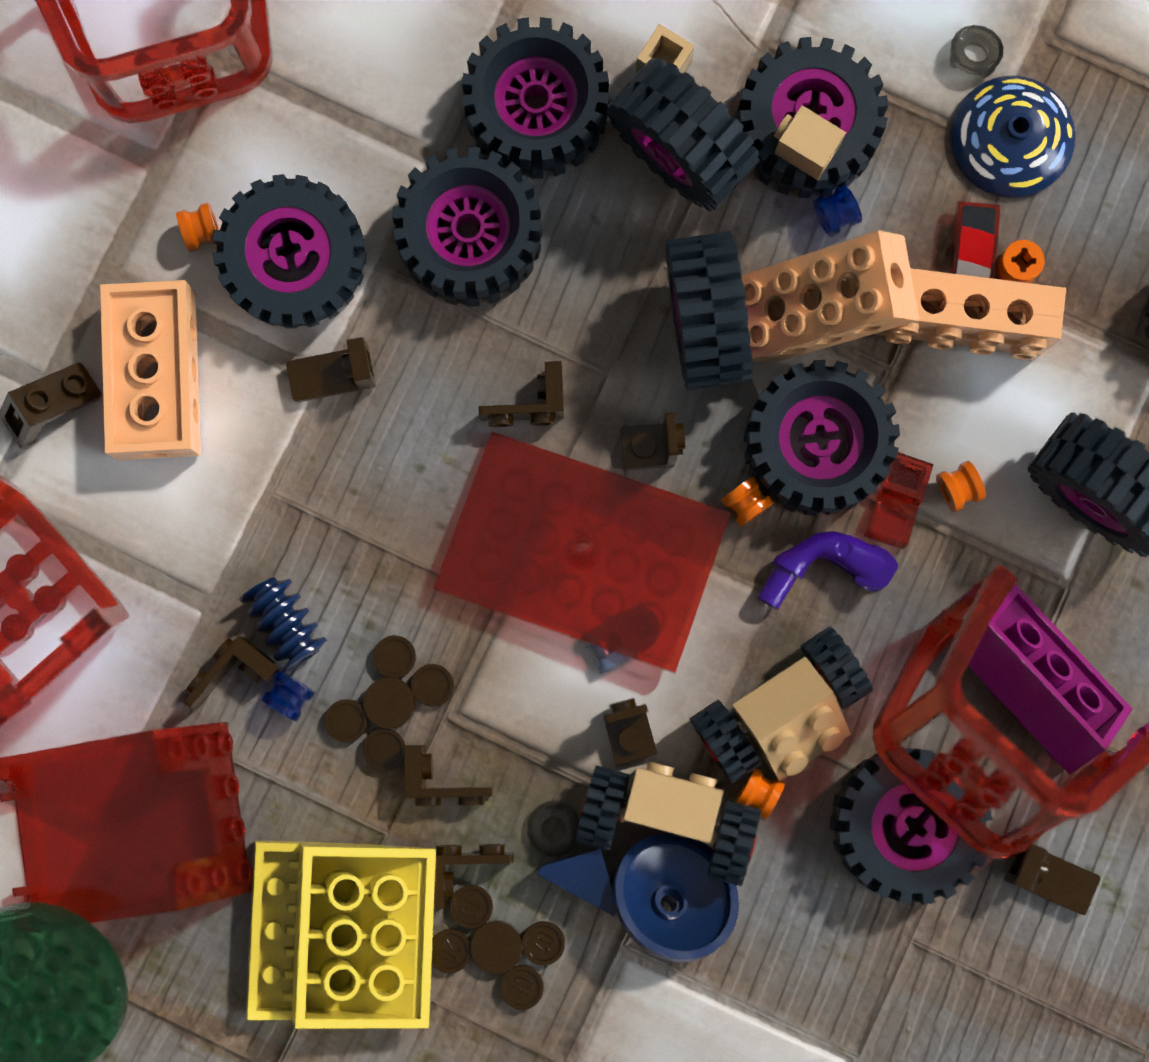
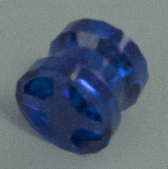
[813,185,862,237]
[261,670,316,722]

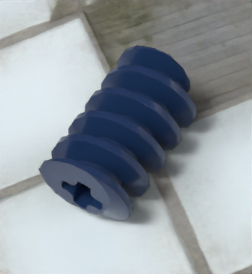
[239,577,327,672]

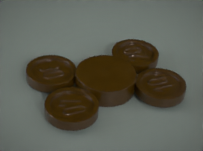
[325,635,454,771]
[431,885,565,1010]

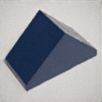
[537,847,616,916]

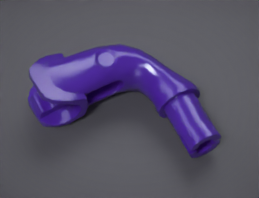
[756,531,898,610]

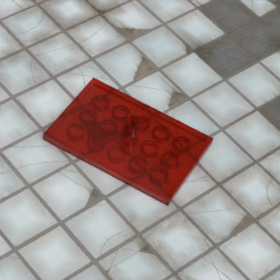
[434,432,731,674]

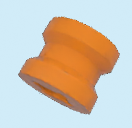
[176,202,220,252]
[996,240,1045,283]
[936,461,986,513]
[720,475,775,528]
[735,768,785,821]

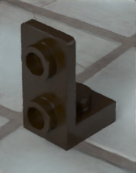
[286,337,376,403]
[478,361,564,428]
[0,362,102,448]
[621,412,685,471]
[184,636,283,709]
[603,698,657,766]
[404,745,493,806]
[1004,841,1101,915]
[434,844,514,909]

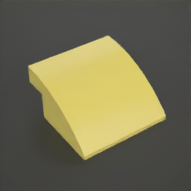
[246,840,436,1028]

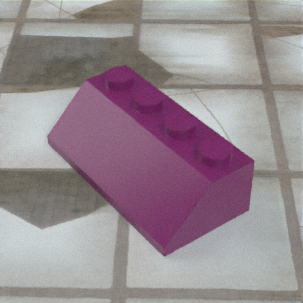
[951,583,1133,775]

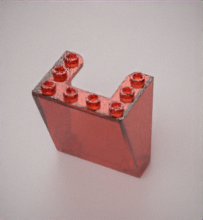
[0,722,252,935]

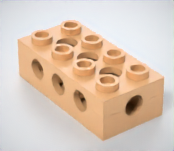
[741,230,920,363]
[875,268,1066,360]
[100,280,201,460]

